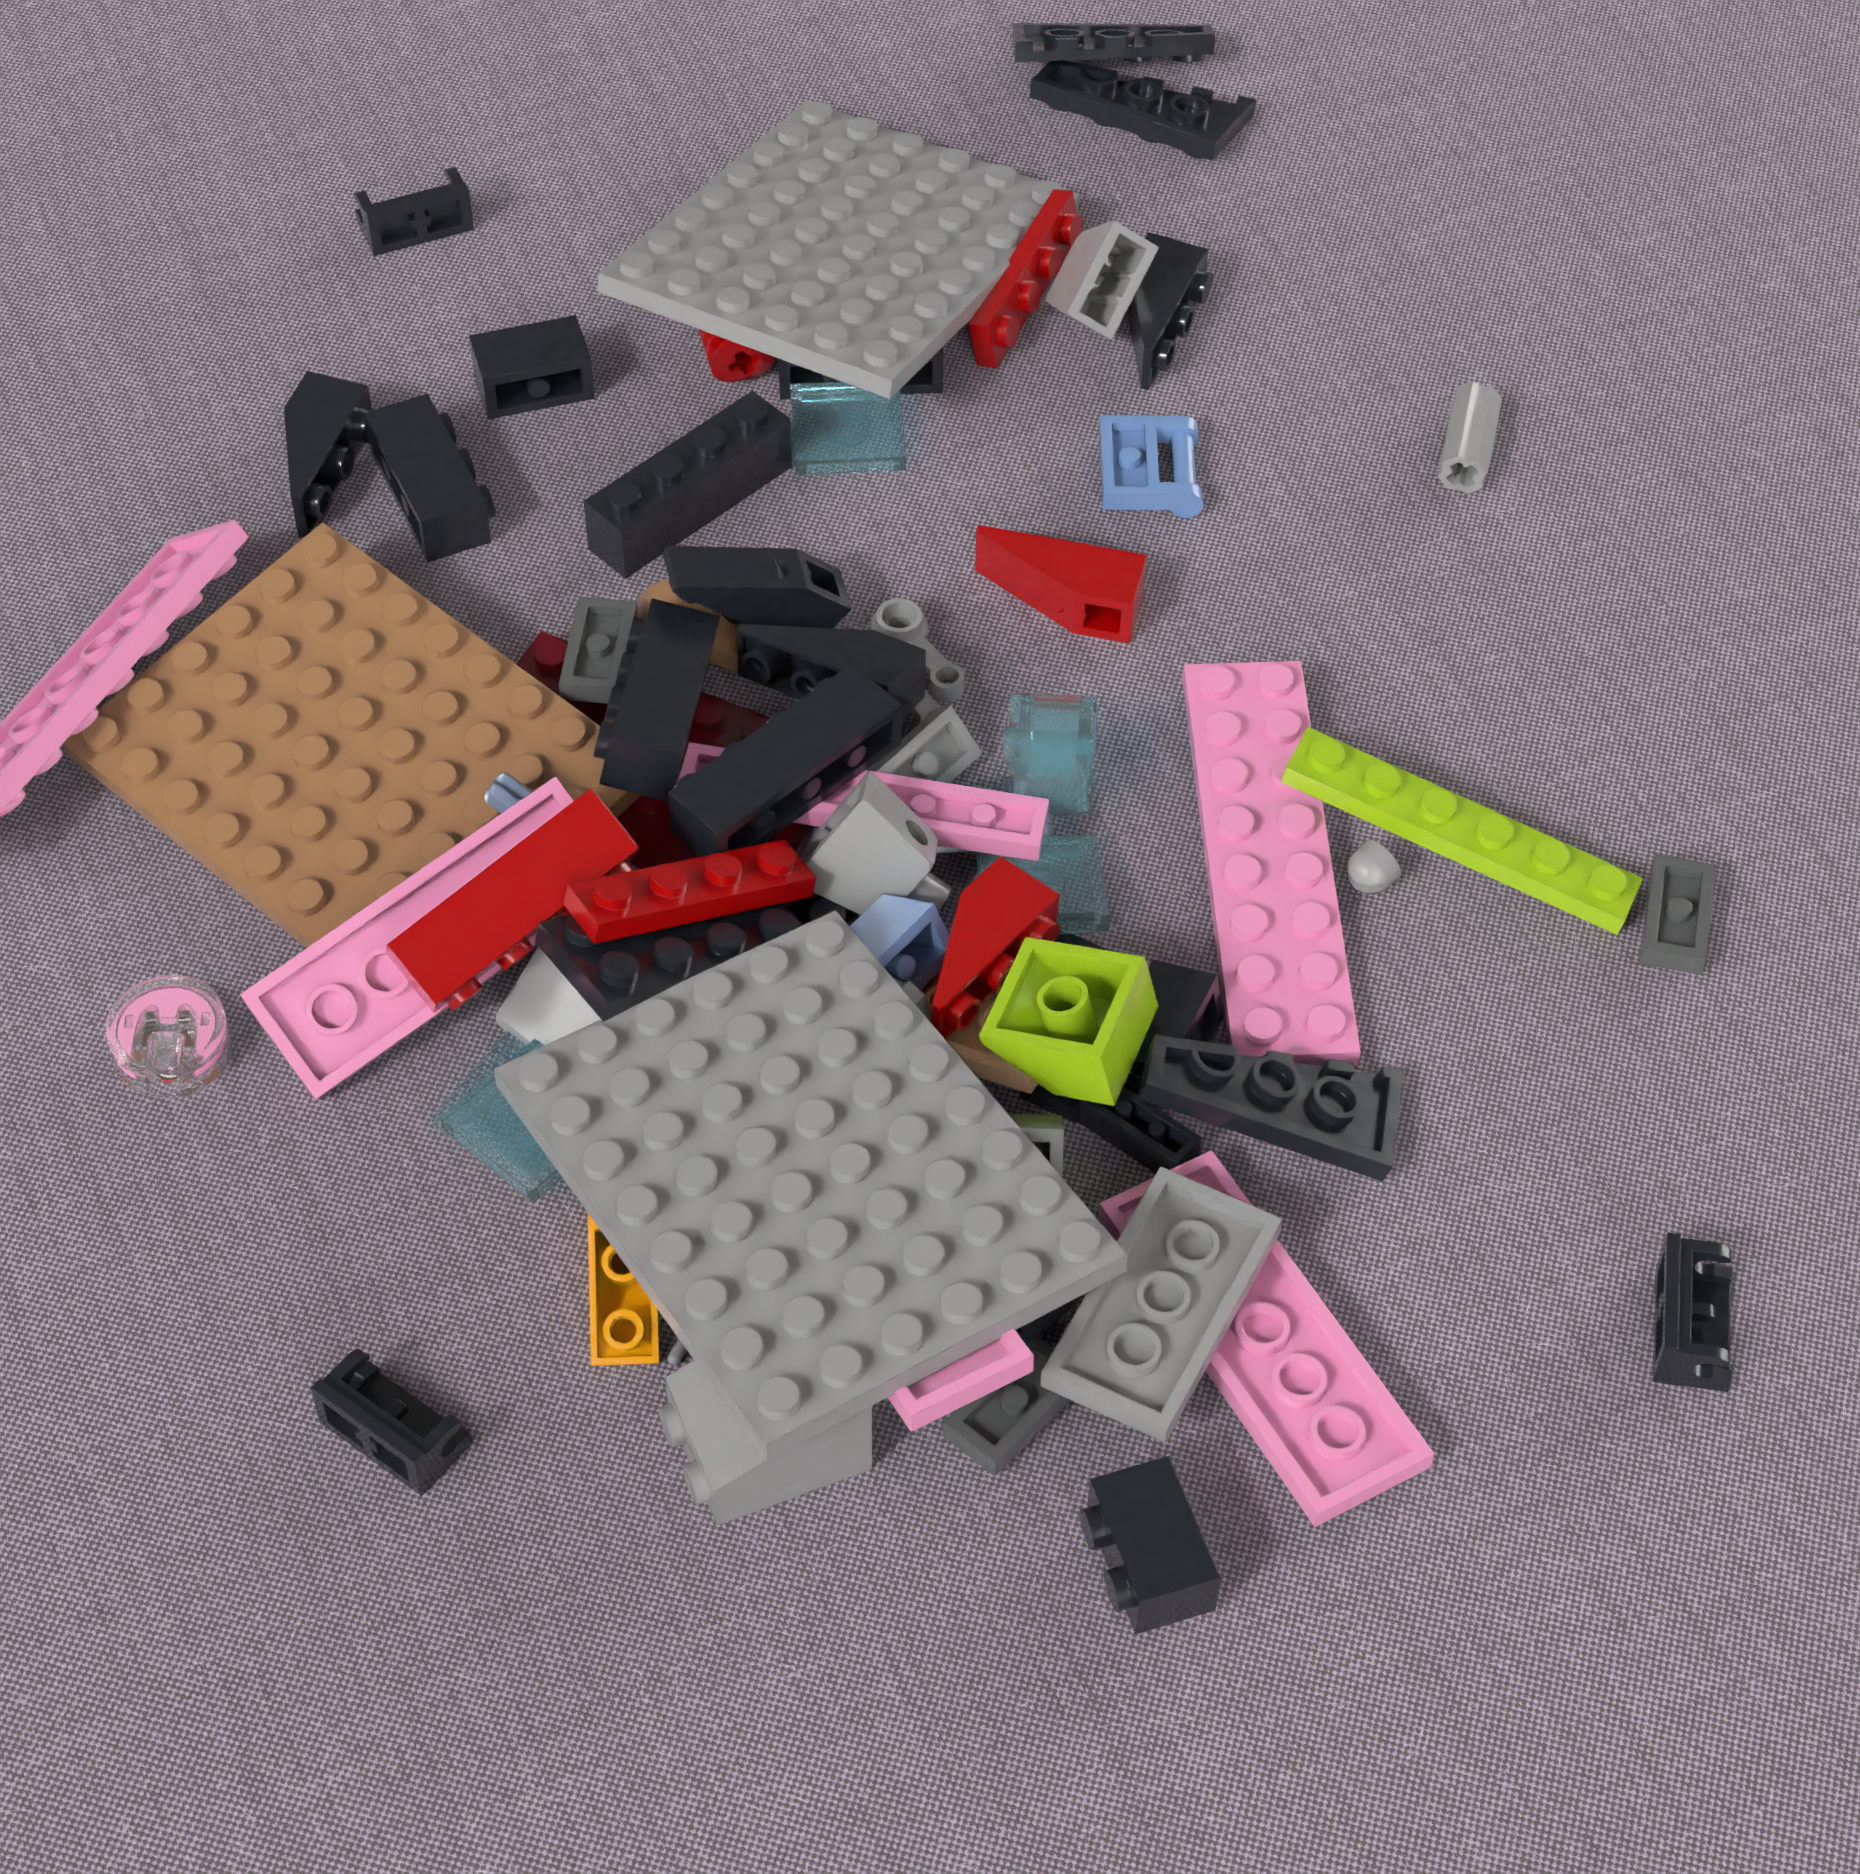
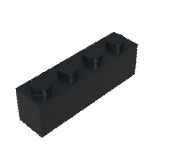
[584,391,792,579]
[593,598,721,802]
[668,664,902,857]

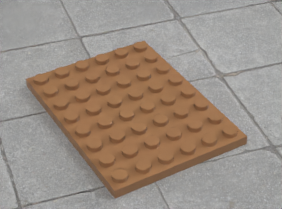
[62,522,641,948]

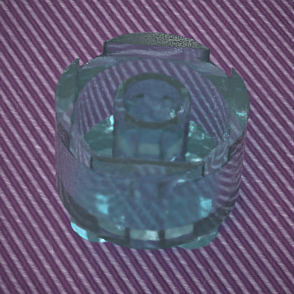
[1003,692,1097,816]

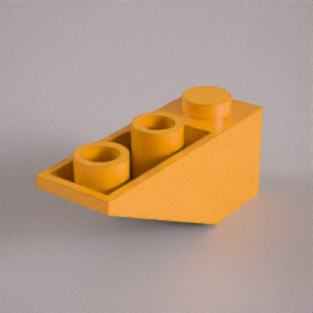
[587,1212,659,1366]

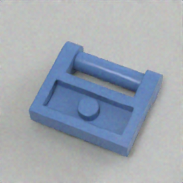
[1099,415,1204,518]

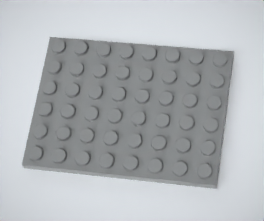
[597,101,1080,399]
[494,910,1127,1461]

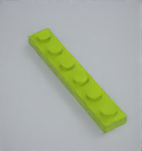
[1281,727,1643,935]

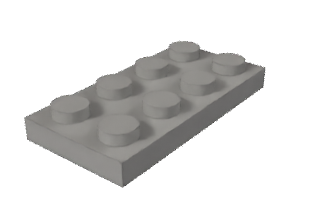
[1040,1166,1282,1443]

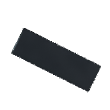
[1078,1086,1202,1174]

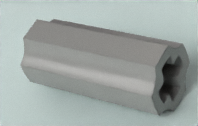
[1437,381,1502,494]

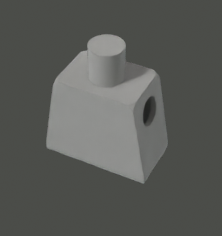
[1046,221,1159,340]
[799,771,951,915]

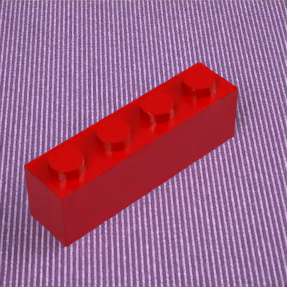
[386,788,639,1013]

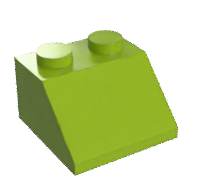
[979,937,1158,1106]

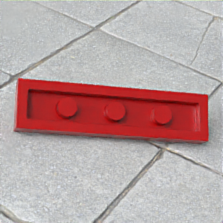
[968,189,1083,369]
[563,839,817,944]

